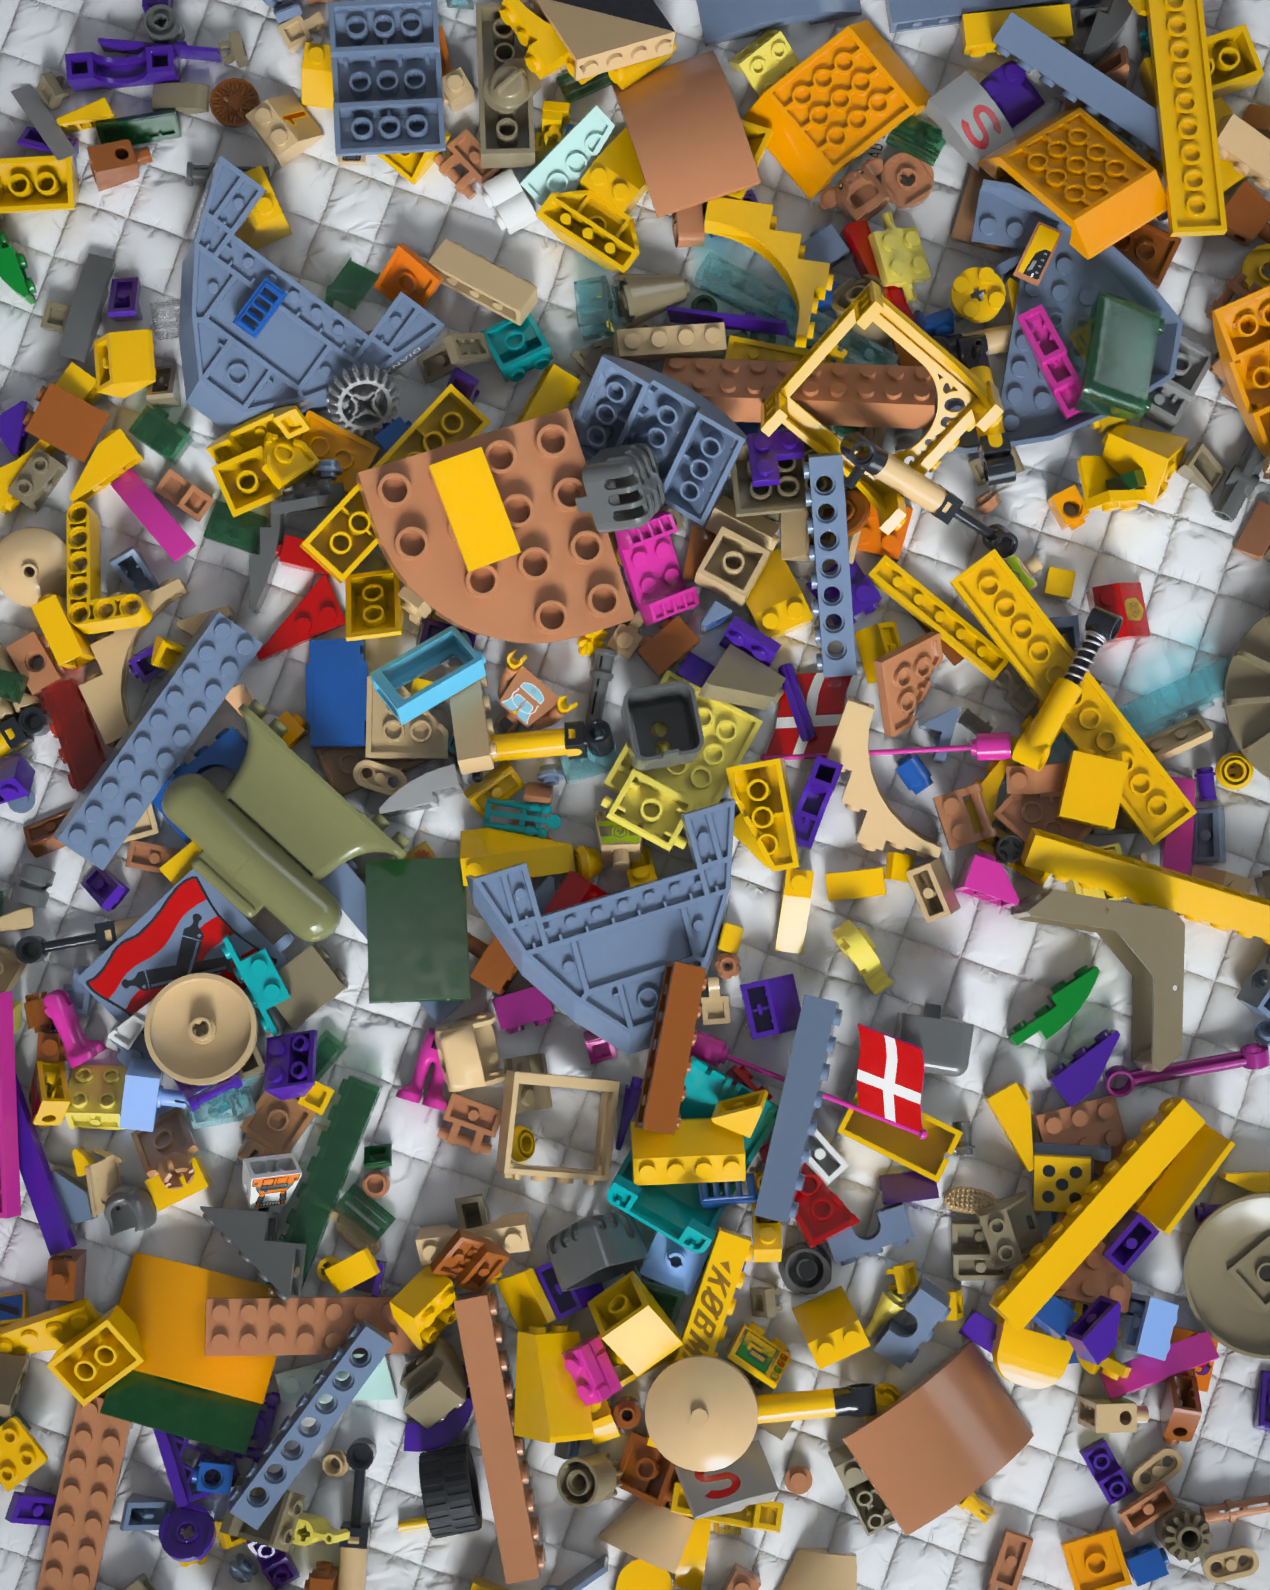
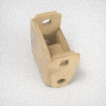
[434,1012,506,1092]

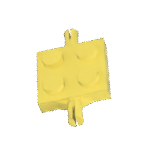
[868,212,932,303]

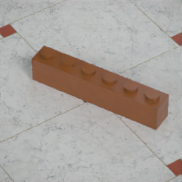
[634,961,708,1135]

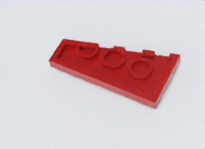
[758,1142,860,1249]

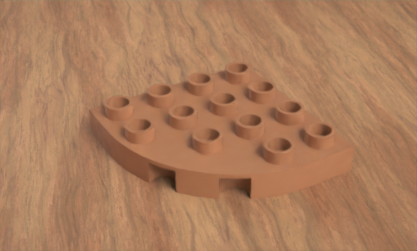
[355,408,635,644]

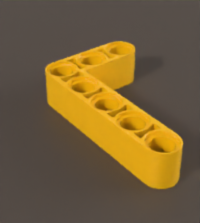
[66,501,153,634]

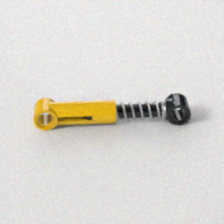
[1012,606,1123,772]

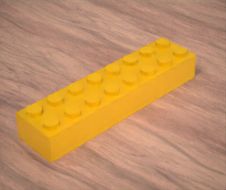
[300,384,491,584]

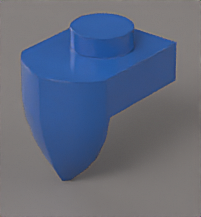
[913,307,954,337]

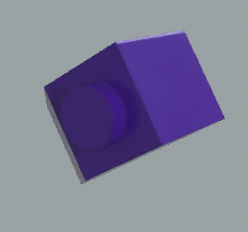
[1102,1210,1160,1274]
[1064,1295,1121,1365]

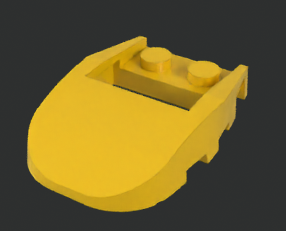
[992,1300,1083,1389]

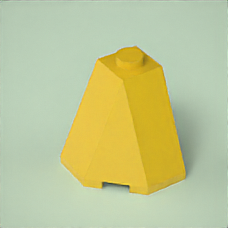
[1102,423,1189,505]

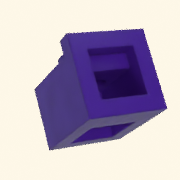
[128,643,165,683]

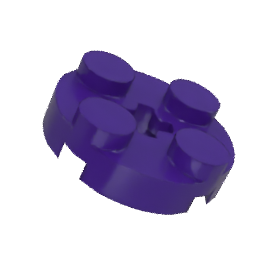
[158,1503,216,1562]

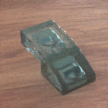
[559,742,619,784]

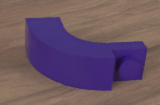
[793,755,843,850]
[404,1365,473,1452]

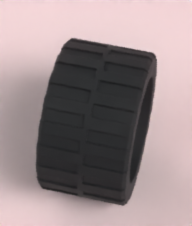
[419,1444,482,1539]

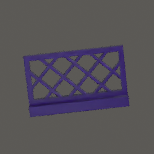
[153,1429,241,1508]

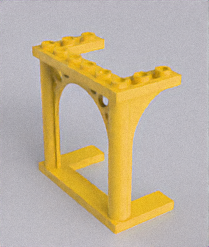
[760,280,1004,535]

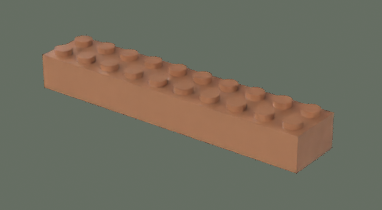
[662,357,937,430]
[454,1288,546,1585]

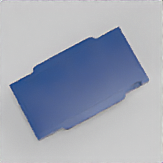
[306,638,368,749]

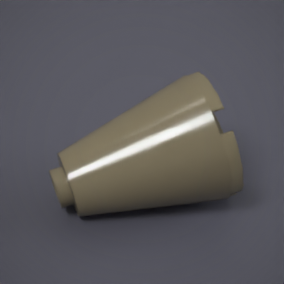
[613,273,690,328]
[831,274,891,352]

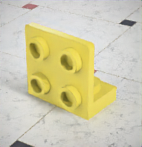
[728,29,800,98]
[65,1065,127,1130]

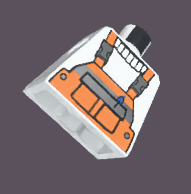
[242,1153,302,1212]

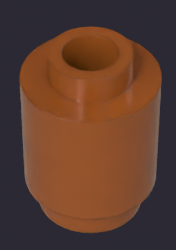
[23,991,54,1033]
[613,1396,641,1429]

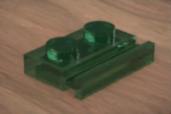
[885,115,947,166]
[203,500,269,554]

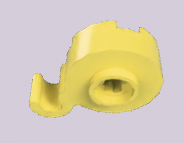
[830,919,894,996]

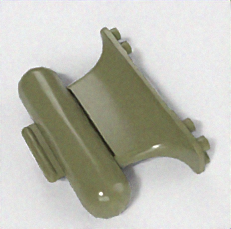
[161,699,410,942]

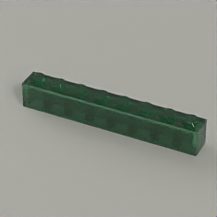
[266,1075,383,1291]

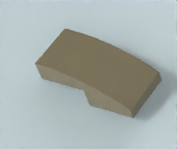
[151,83,211,115]

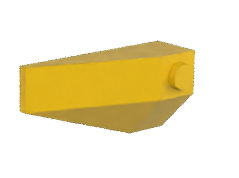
[726,758,800,872]
[460,828,576,886]

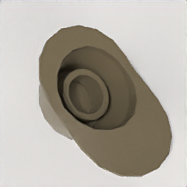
[483,58,542,113]

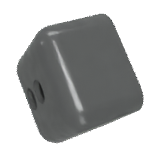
[621,681,704,771]
[894,1003,974,1077]

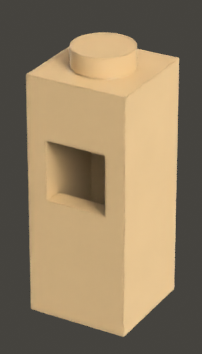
[705,495,780,551]

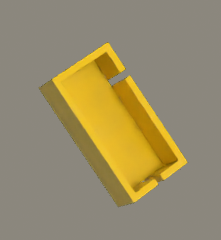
[837,1091,963,1183]

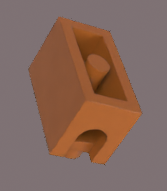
[637,615,700,679]

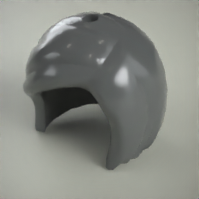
[104,1184,157,1236]

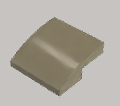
[951,1220,1009,1281]

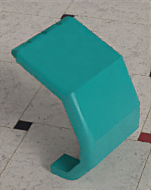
[606,1055,779,1253]

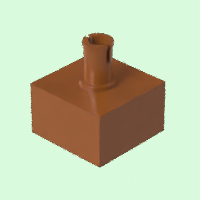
[468,932,519,995]

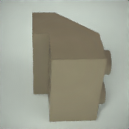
[974,1191,1044,1270]
[399,1337,469,1429]

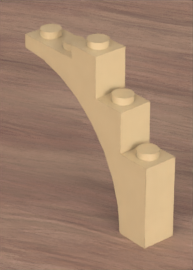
[79,578,189,747]
[826,696,942,859]

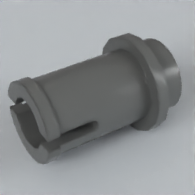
[953,1121,975,1156]

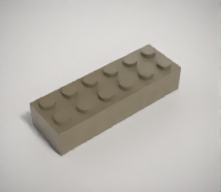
[476,2,535,168]

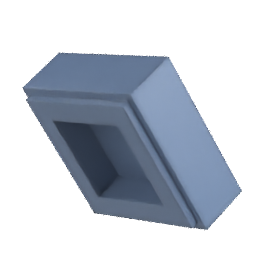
[273,0,303,23]

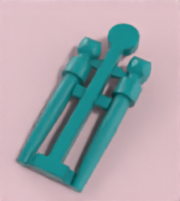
[483,798,562,838]

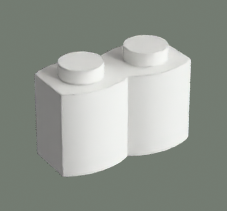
[481,169,538,235]

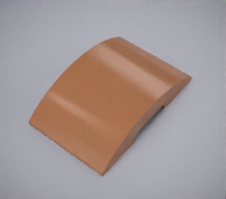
[612,50,761,218]
[842,1341,1034,1535]

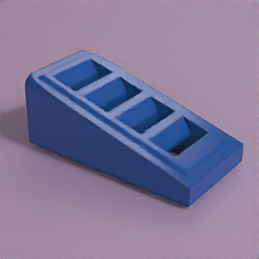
[233,277,288,339]
[698,1173,758,1210]

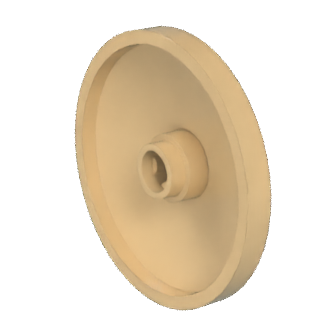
[144,973,258,1086]
[645,1355,759,1472]

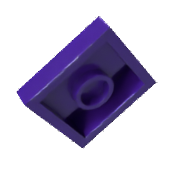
[805,559,882,626]

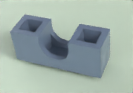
[827,1203,914,1266]
[873,1277,951,1369]

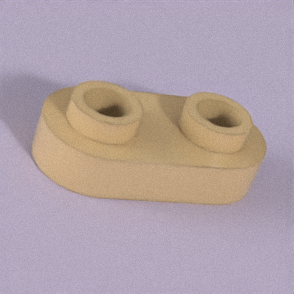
[353,759,407,796]
[1131,1446,1183,1494]
[1201,1545,1259,1583]

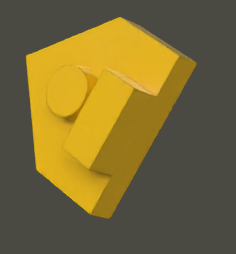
[262,432,320,490]

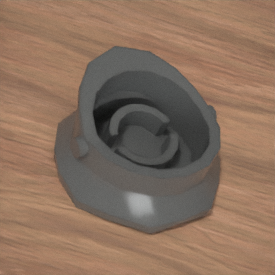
[778,1241,832,1295]

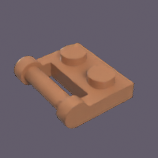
[932,783,998,850]

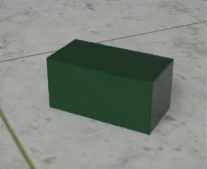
[1105,469,1147,490]

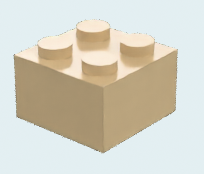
[694,526,771,607]

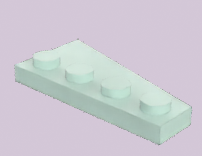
[519,105,615,206]
[275,1354,397,1402]

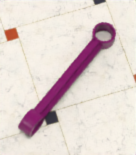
[1103,1043,1270,1097]

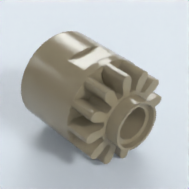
[557,1451,623,1508]
[1155,1503,1213,1563]

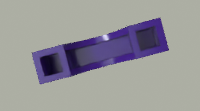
[65,45,180,92]

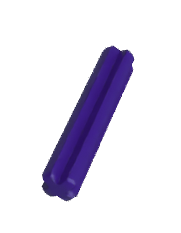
[778,663,817,742]

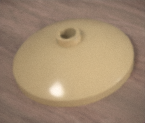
[0,527,67,608]

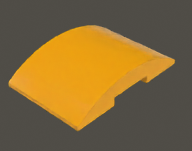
[1212,285,1270,458]
[118,1252,279,1404]

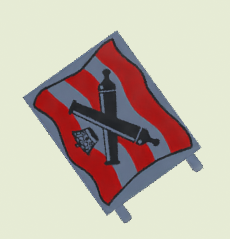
[76,869,294,1050]

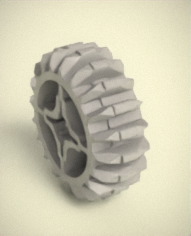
[326,362,400,436]

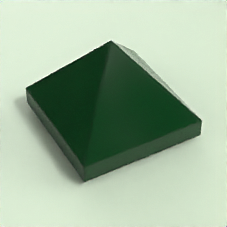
[364,1143,392,1170]

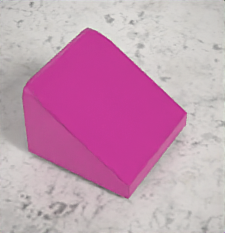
[583,1030,618,1065]

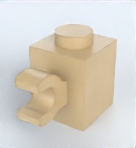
[442,67,476,114]

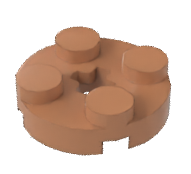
[880,152,934,209]

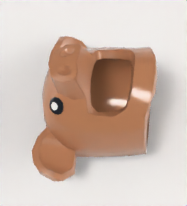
[820,157,890,223]

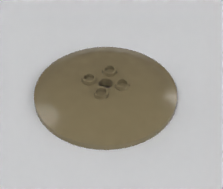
[1183,1192,1270,1359]

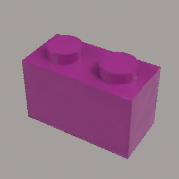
[492,986,555,1034]

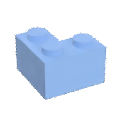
[1120,1292,1179,1361]

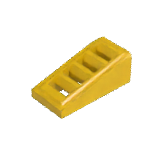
[56,97,116,133]

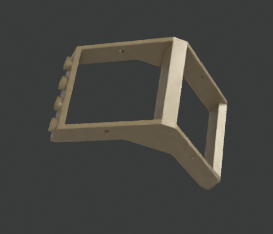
[1012,890,1185,1073]

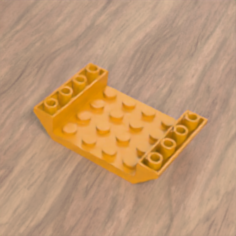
[742,20,932,200]
[978,107,1167,260]

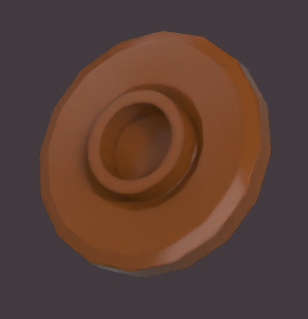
[209,78,260,128]
[823,489,870,537]

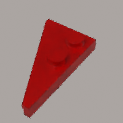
[257,575,346,662]

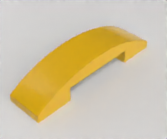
[206,405,311,464]
[670,1482,784,1533]
[673,1519,711,1590]

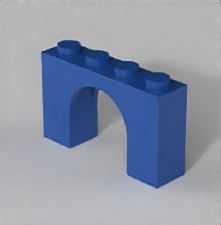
[152,727,248,845]

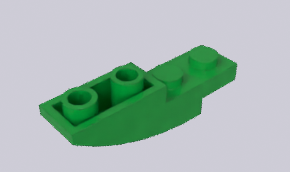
[0,217,37,304]
[1007,965,1100,1046]

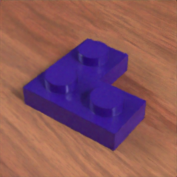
[747,430,804,487]

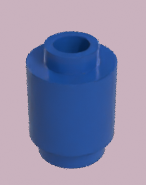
[895,753,934,795]

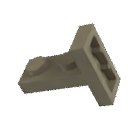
[417,333,492,384]

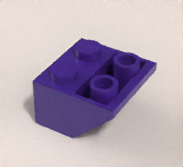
[739,973,801,1040]
[264,1029,318,1100]
[534,1262,604,1321]

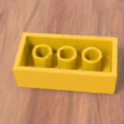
[1138,24,1264,109]

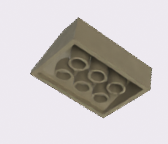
[730,433,846,517]

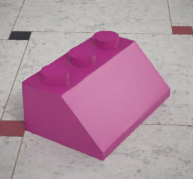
[954,852,1019,908]

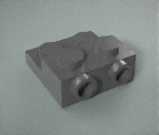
[270,478,345,515]

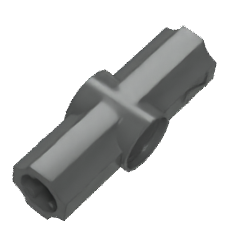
[1211,440,1265,523]

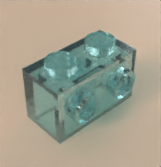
[574,275,619,341]
[186,1086,256,1129]

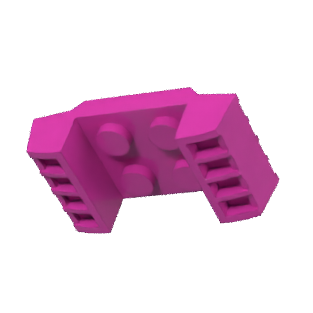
[615,510,700,627]

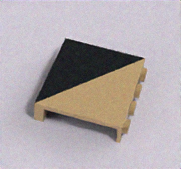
[534,0,675,81]

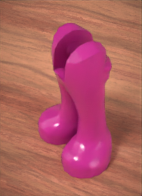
[43,989,107,1068]
[395,1028,447,1111]

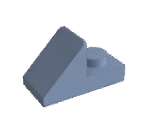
[919,707,960,763]

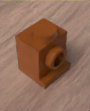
[36,1032,67,1062]

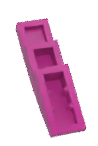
[1017,304,1091,420]
[110,468,197,563]
[1160,777,1195,875]
[1099,1331,1220,1400]

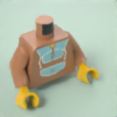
[497,649,578,733]

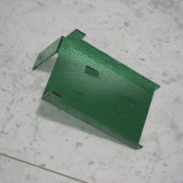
[325,258,380,310]

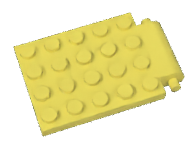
[601,670,763,852]

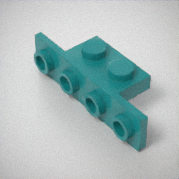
[220,934,291,1037]

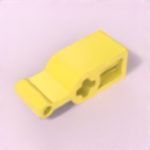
[291,1512,350,1546]

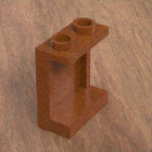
[23,383,110,463]

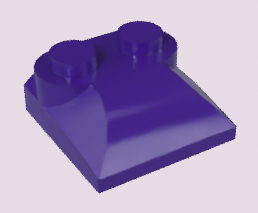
[979,60,1045,129]

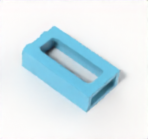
[370,625,486,725]

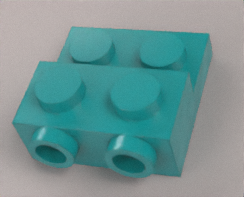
[480,312,554,382]

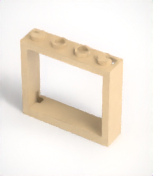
[495,1070,620,1185]

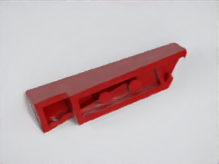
[842,220,914,321]

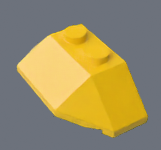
[536,190,640,274]

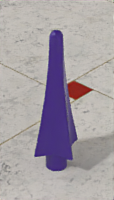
[615,1076,643,1151]

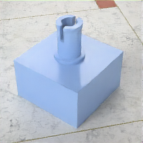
[119,1058,187,1132]
[639,1231,713,1296]

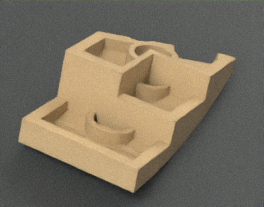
[599,1497,695,1574]
[779,1548,857,1590]

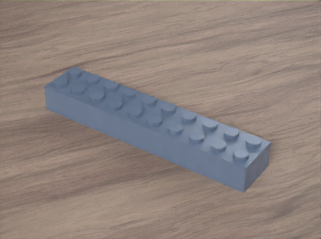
[52,610,263,871]

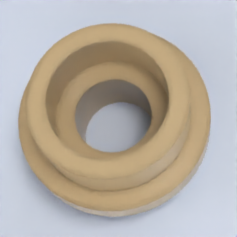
[322,1449,350,1478]

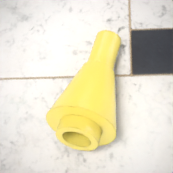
[864,1290,905,1338]

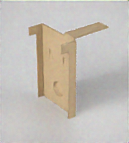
[85,1148,122,1218]

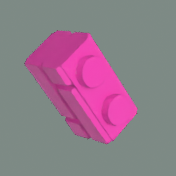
[562,1336,622,1406]

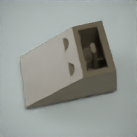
[828,1444,897,1536]

